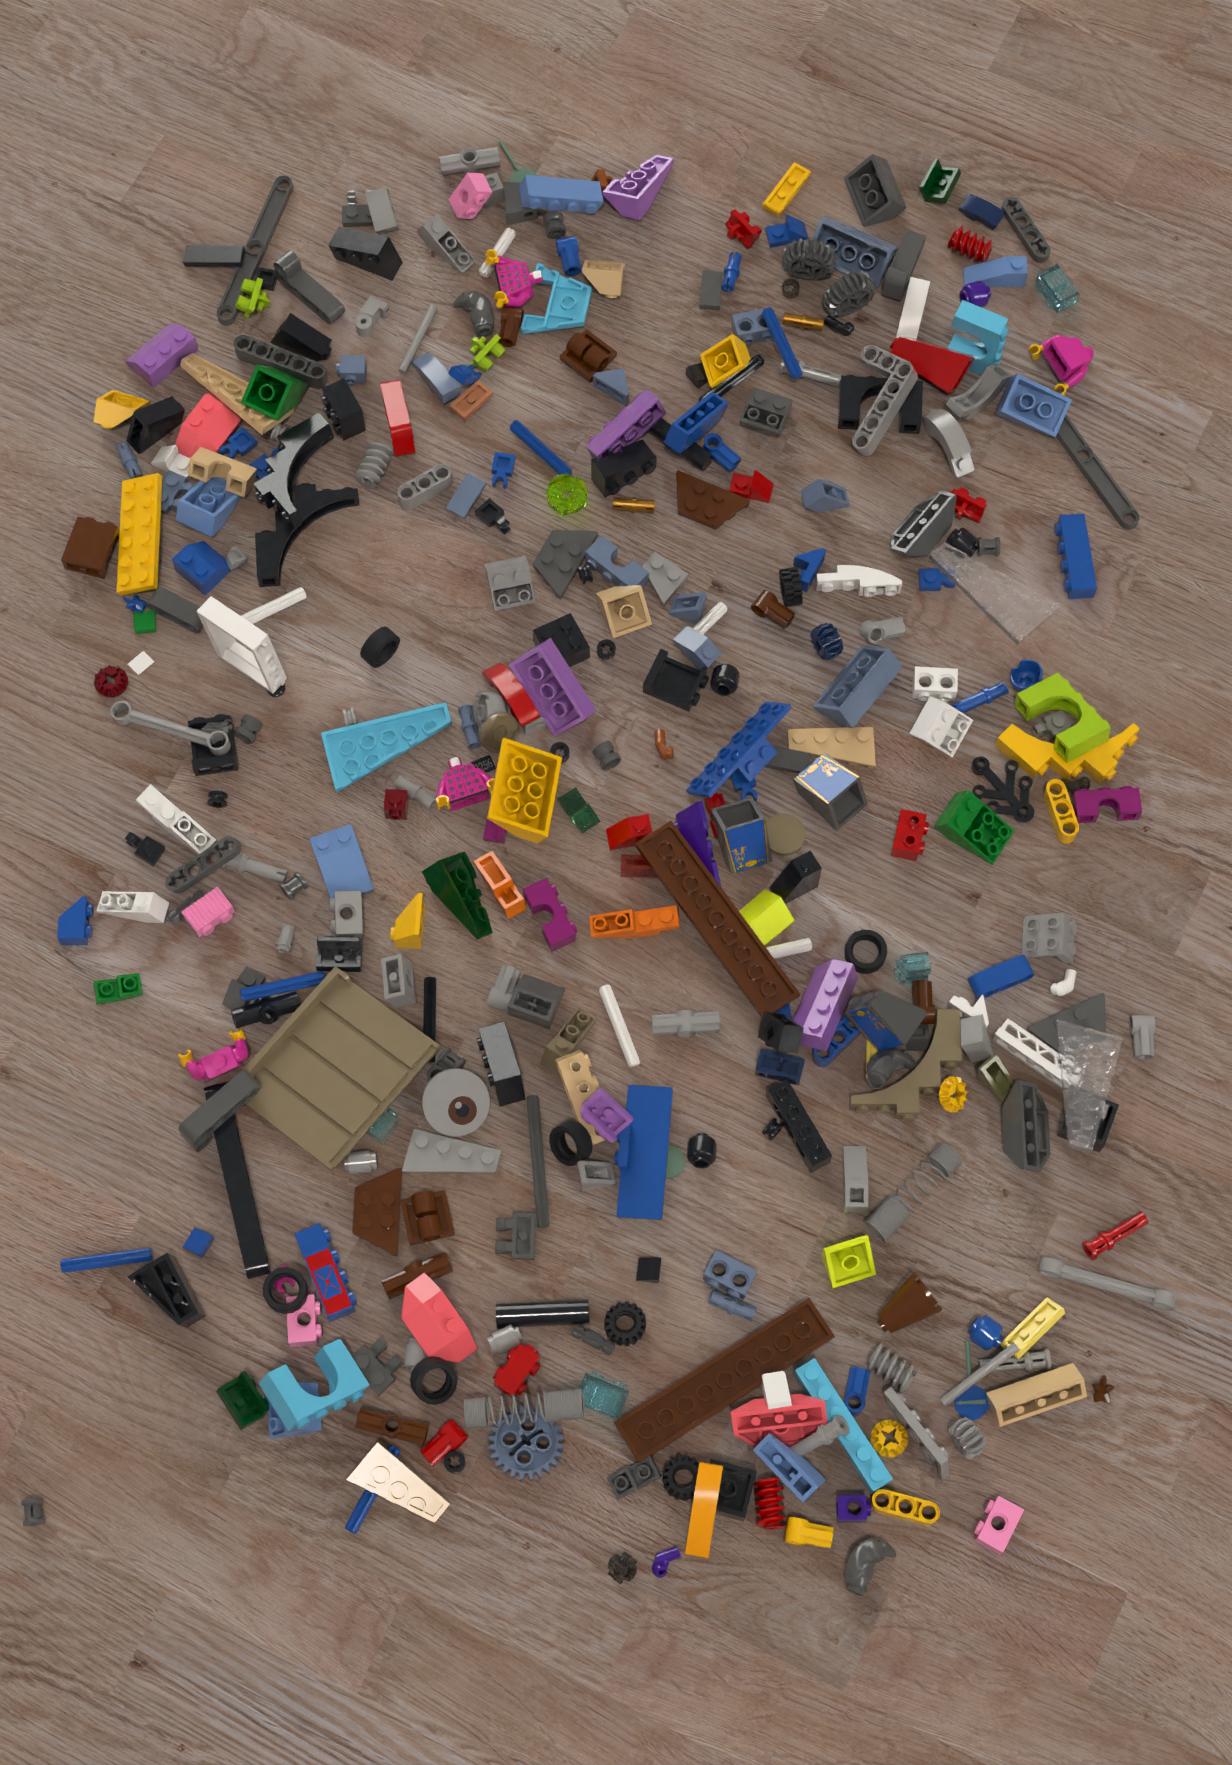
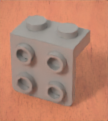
[1022,912,1077,963]

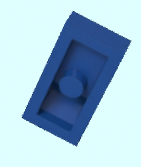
[765,215,808,248]
[793,548,826,593]

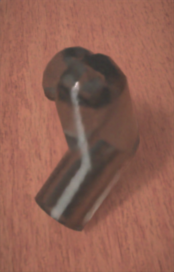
[1061,776,1091,794]

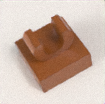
[591,169,612,196]

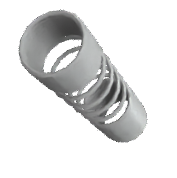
[864,1143,962,1242]
[464,1388,585,1429]

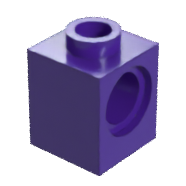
[836,1495,871,1523]

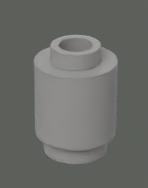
[344,1150,377,1175]
[487,1324,523,1355]
[405,1338,429,1373]

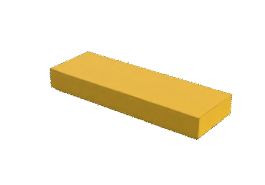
[762,162,811,217]

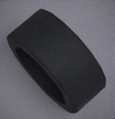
[360,626,400,668]
[844,930,887,974]
[549,1120,593,1166]
[262,1267,308,1314]
[410,1357,457,1405]

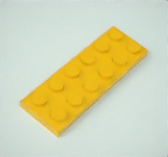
[116,473,163,596]

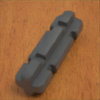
[167,890,205,924]
[572,1324,615,1355]

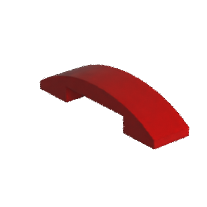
[482,663,540,727]

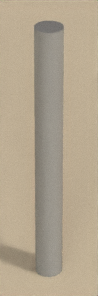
[398,304,437,374]
[940,1342,1020,1407]

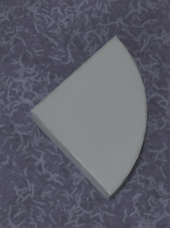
[226,545,248,570]

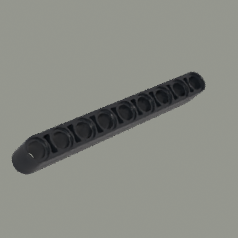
[204,1082,271,1279]

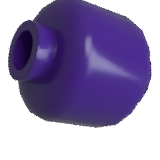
[959,281,991,307]

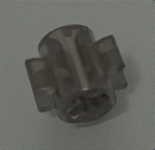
[608,1552,637,1584]

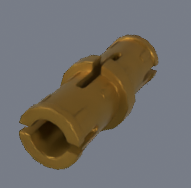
[782,312,824,332]
[613,497,655,513]

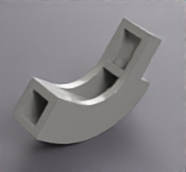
[946,363,1012,420]
[922,409,975,478]

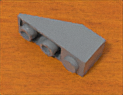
[417,214,476,274]
[843,1146,868,1214]

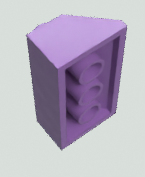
[586,389,666,460]
[508,638,596,737]
[793,959,858,1052]

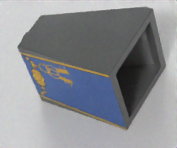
[793,753,868,831]
[711,797,772,874]
[844,990,927,1051]

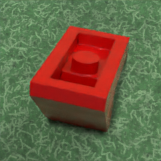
[729,470,774,503]

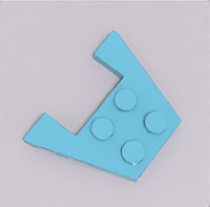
[521,263,592,334]

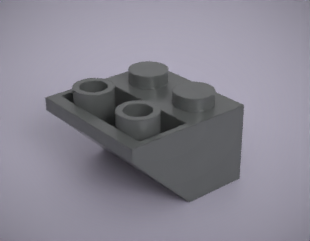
[740,387,793,436]
[507,974,565,1029]

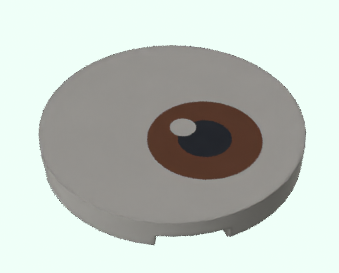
[422,1068,490,1136]

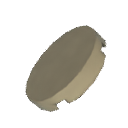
[479,712,519,753]
[766,813,806,856]

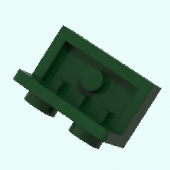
[919,159,961,204]
[216,1370,269,1430]

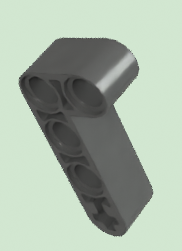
[882,230,926,301]
[274,250,345,324]
[179,1070,261,1152]

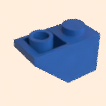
[57,896,93,945]

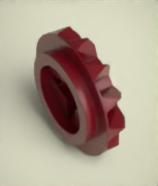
[94,665,128,698]

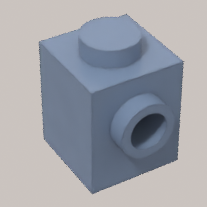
[336,355,367,385]

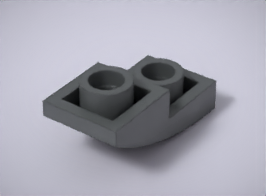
[607,1456,662,1500]

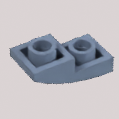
[446,473,487,519]

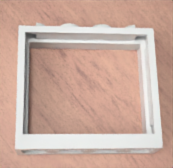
[197,596,287,693]

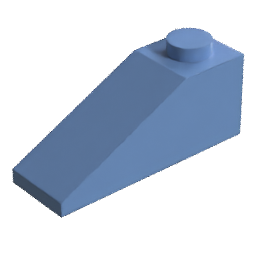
[963,256,1028,287]
[753,1433,826,1502]

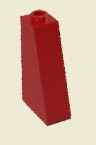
[890,336,975,393]

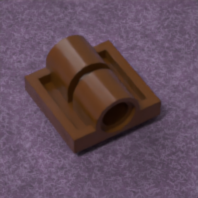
[560,329,617,383]
[400,1190,455,1246]

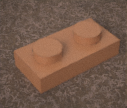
[450,380,493,422]

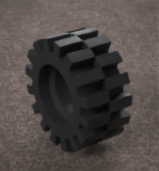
[779,567,803,607]
[604,1301,646,1347]
[662,1455,699,1501]

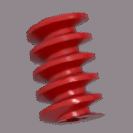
[947,226,992,263]
[754,1478,787,1530]

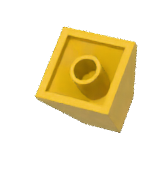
[700,334,751,388]
[94,390,150,429]
[390,893,425,949]

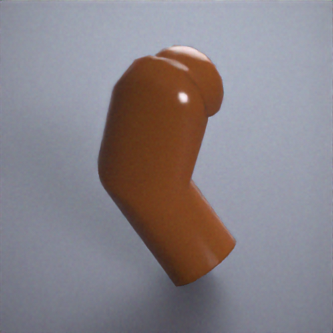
[654,729,674,760]

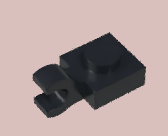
[475,498,511,535]
[125,832,166,867]

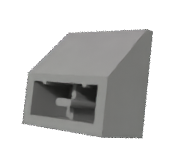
[484,556,536,611]

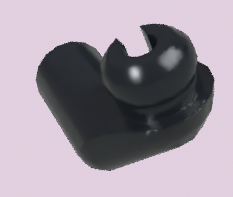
[824,315,854,336]

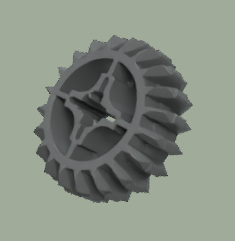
[782,238,836,281]
[822,271,876,318]

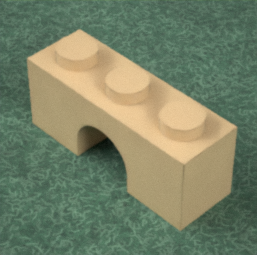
[188,447,257,497]

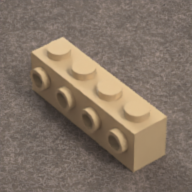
[555,1050,607,1145]
[986,1363,1087,1427]

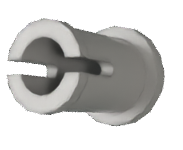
[275,924,295,954]

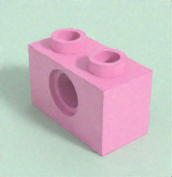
[448,173,492,219]
[286,1294,322,1347]
[974,1496,1024,1555]

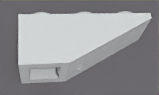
[97,891,169,923]

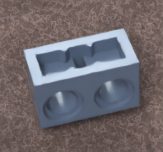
[731,307,773,346]
[703,1250,757,1300]

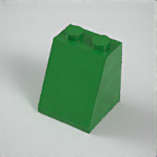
[241,365,308,420]

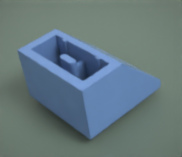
[267,1382,322,1439]

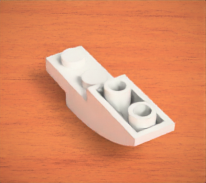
[815,565,902,597]
[136,784,216,854]

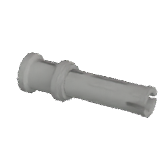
[779,360,842,387]
[221,848,288,883]
[978,1348,1051,1373]
[789,1415,849,1457]

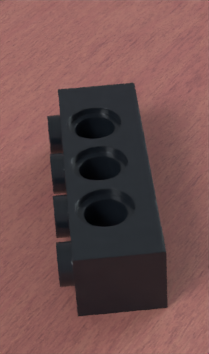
[766,1079,832,1173]

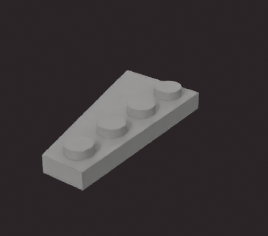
[402,1129,502,1174]
[884,1387,950,1481]

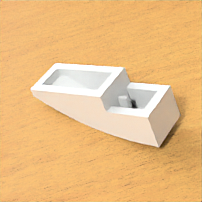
[896,277,930,339]

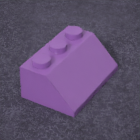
[125,323,198,388]

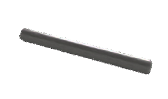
[526,1095,549,1228]

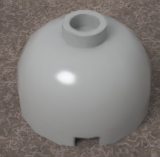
[472,691,510,733]

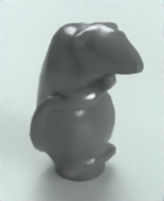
[452,291,495,337]
[866,1047,917,1090]
[844,1538,896,1596]

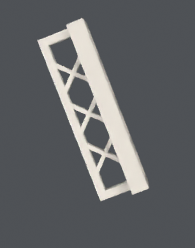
[992,1018,1082,1092]

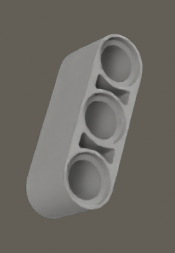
[397,464,452,510]

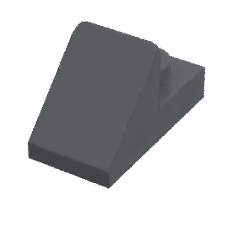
[222,966,266,1010]

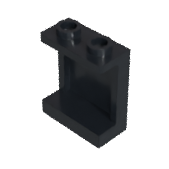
[643,648,709,712]
[188,714,238,776]

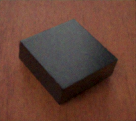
[255,267,277,291]

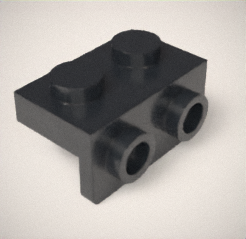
[316,936,363,972]

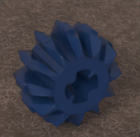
[810,623,843,660]

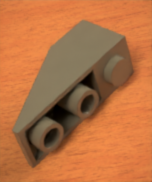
[540,1008,596,1075]

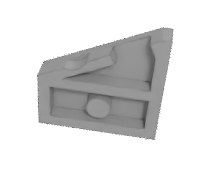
[642,552,688,606]

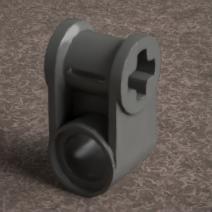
[427,1047,466,1083]

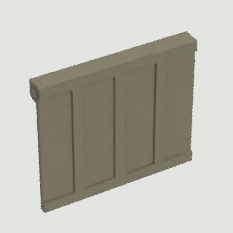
[242,966,441,1172]

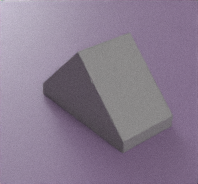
[961,1014,993,1062]
[577,1161,616,1192]

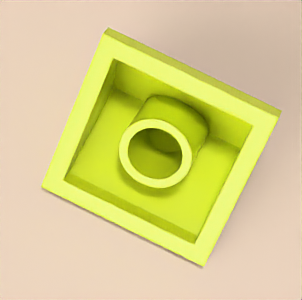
[739,889,794,946]
[821,1235,876,1288]

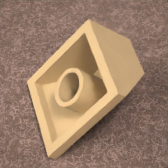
[582,260,625,298]
[596,585,652,639]

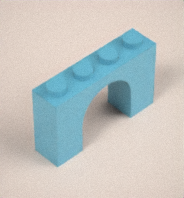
[948,300,1009,375]
[259,1339,370,1431]

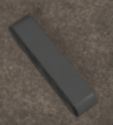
[234,335,328,389]

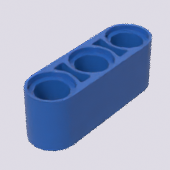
[967,954,1035,1000]
[812,1016,861,1067]

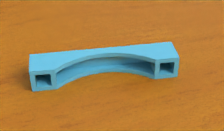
[793,1358,893,1495]

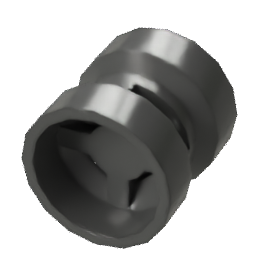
[543,210,566,239]
[234,714,262,744]
[592,741,621,771]

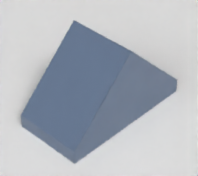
[593,368,629,407]
[668,592,707,624]

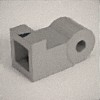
[355,295,389,337]

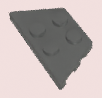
[533,530,598,600]
[1026,993,1106,1059]

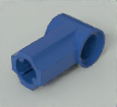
[556,235,581,277]
[703,433,741,472]
[843,1367,870,1417]

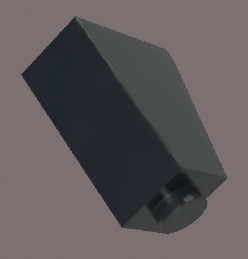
[270,313,332,362]
[126,396,185,454]
[769,850,822,904]

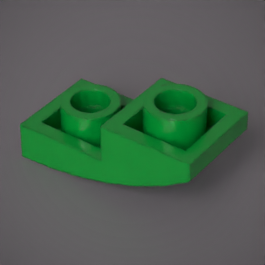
[93,973,142,1005]

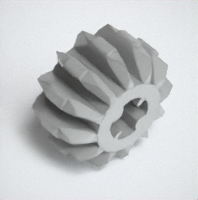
[948,1417,987,1460]

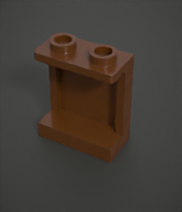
[61,517,120,579]

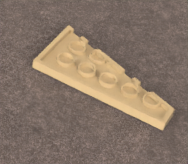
[180,353,295,435]

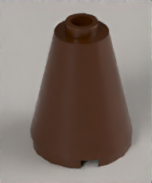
[876,1272,943,1333]

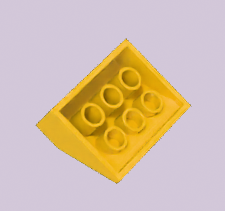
[487,738,562,844]

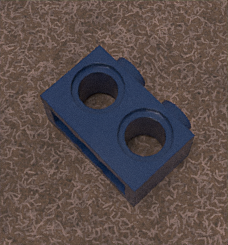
[755,1049,805,1086]

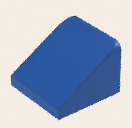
[183,1227,214,1259]

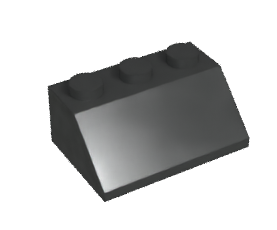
[844,154,907,227]

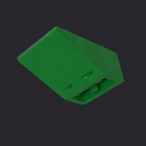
[934,790,1015,865]

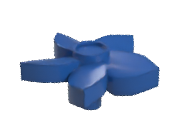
[123,595,147,613]

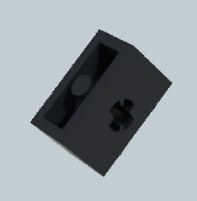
[758,1012,804,1055]

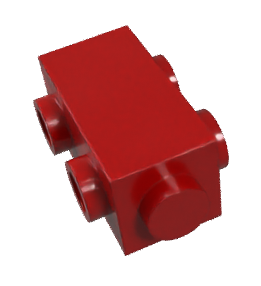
[493,1344,541,1398]

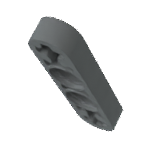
[1001,197,1050,263]
[165,836,241,893]

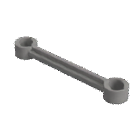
[110,701,231,756]
[1038,1257,1177,1311]

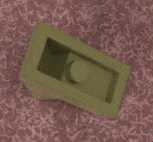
[977,1054,1015,1102]

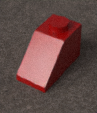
[606,814,652,851]

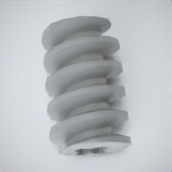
[354,442,394,489]
[866,1343,918,1394]

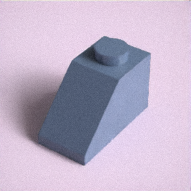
[801,479,850,513]
[672,626,722,671]

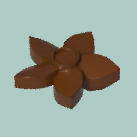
[1092,1375,1114,1403]

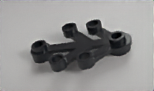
[971,756,1034,823]

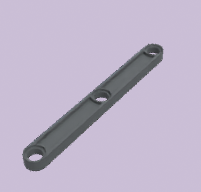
[217,175,293,326]
[1039,383,1139,530]

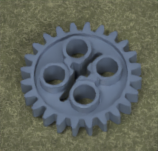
[488,1405,564,1482]

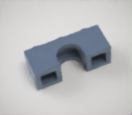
[585,535,649,588]

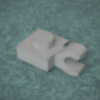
[1032,710,1072,739]

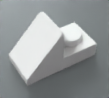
[151,445,190,480]
[947,995,989,1028]
[761,1371,792,1409]

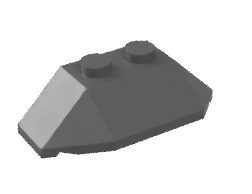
[890,490,957,556]
[1002,1080,1050,1172]

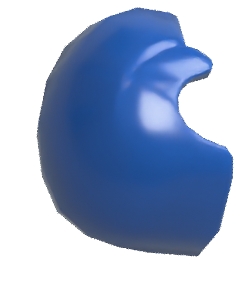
[1010,659,1043,692]

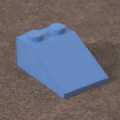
[995,374,1072,438]
[176,477,242,537]
[309,824,374,898]

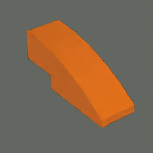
[473,851,527,919]

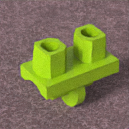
[235,277,271,319]
[469,334,505,373]

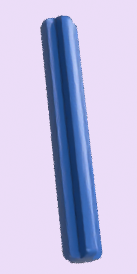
[762,307,803,379]
[510,420,572,479]
[240,971,325,1002]
[60,1248,153,1273]
[345,1445,400,1534]

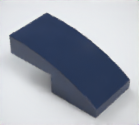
[958,193,1005,230]

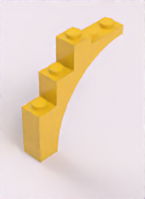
[995,723,1140,785]

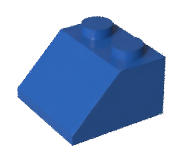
[172,541,233,595]

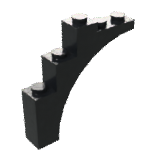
[253,413,334,529]
[255,483,360,587]

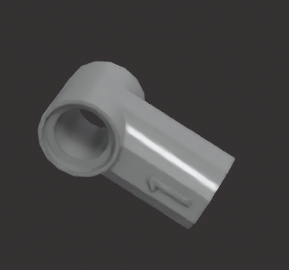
[860,617,905,644]
[487,965,520,1012]
[1129,1015,1155,1060]

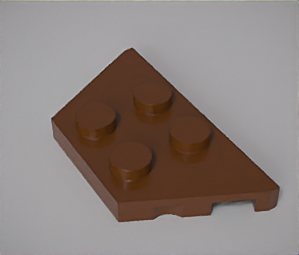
[676,470,750,530]
[352,1168,402,1256]

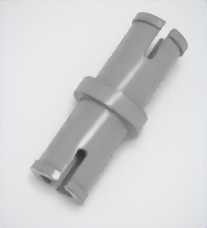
[394,775,436,810]

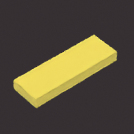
[1000,1297,1065,1360]

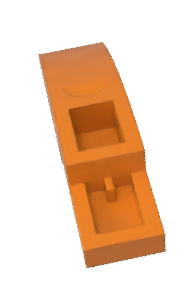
[589,905,681,939]

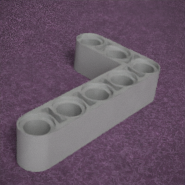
[852,345,918,456]

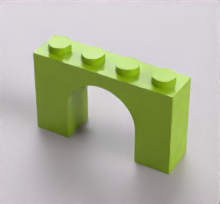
[1015,673,1111,763]

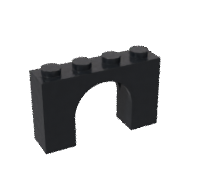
[838,375,923,434]

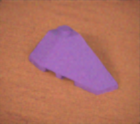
[603,155,674,220]

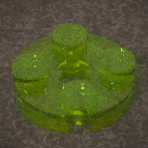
[546,474,588,516]

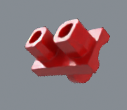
[725,209,762,249]
[951,487,987,523]

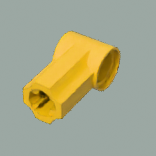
[784,1517,834,1549]

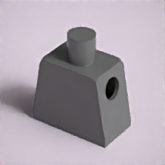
[503,182,538,225]

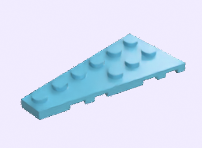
[321,702,452,793]

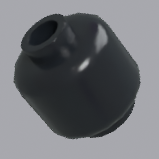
[946,528,978,559]
[710,664,740,696]
[687,1133,717,1168]

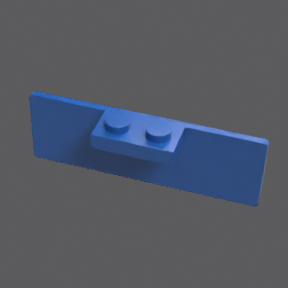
[686,701,792,798]
[614,1085,673,1220]

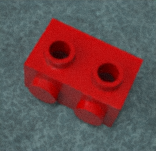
[891,809,929,861]

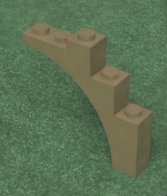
[849,1009,962,1122]

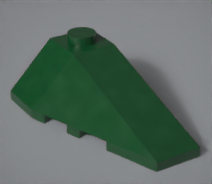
[422,851,493,940]

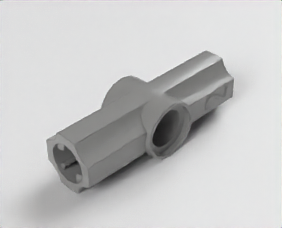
[439,147,500,175]
[651,1010,720,1037]

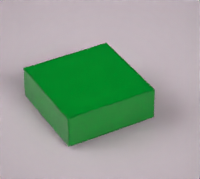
[133,610,157,634]

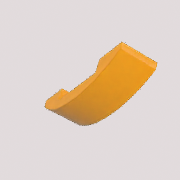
[685,1462,723,1558]

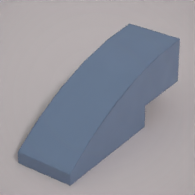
[411,352,461,404]

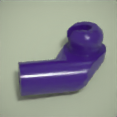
[652,1546,681,1578]

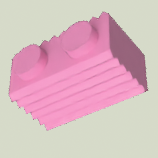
[182,887,235,937]

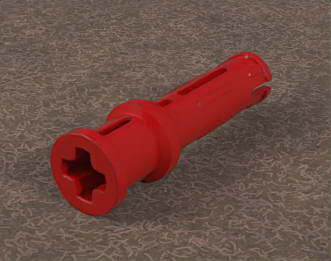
[1082,1211,1149,1260]

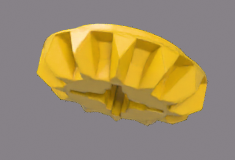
[939,1076,969,1112]
[870,1419,908,1458]

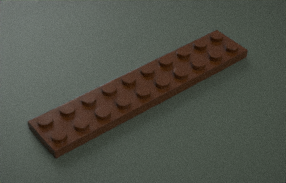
[635,821,800,1018]
[614,1298,835,1463]

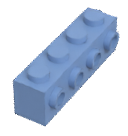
[519,175,603,214]

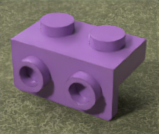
[580,1087,633,1143]

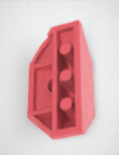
[175,392,241,458]
[401,1273,477,1363]
[731,1394,828,1447]

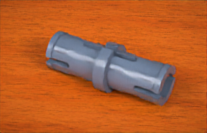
[116,441,143,479]
[458,705,481,749]
[708,1290,757,1321]

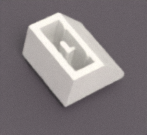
[909,696,973,758]

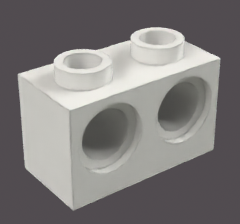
[912,666,958,702]

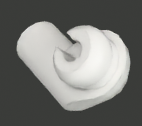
[1050,969,1077,996]

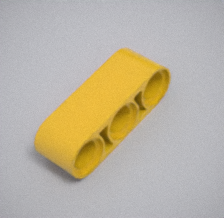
[1043,779,1079,844]
[870,1489,940,1526]

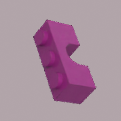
[1071,786,1142,823]
[523,878,577,952]

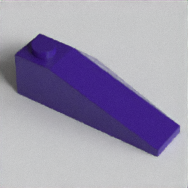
[673,801,722,888]

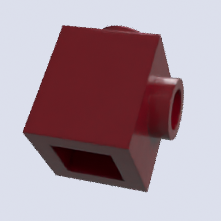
[384,789,409,820]

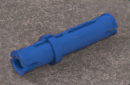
[951,681,1009,713]

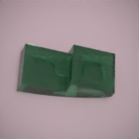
[557,787,601,834]

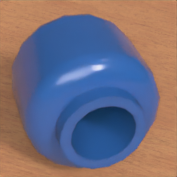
[968,1315,1004,1351]

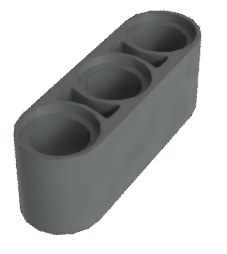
[147,587,203,633]

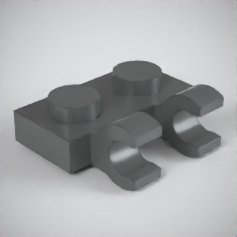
[342,190,374,227]
[495,1212,536,1260]
[352,1339,403,1397]

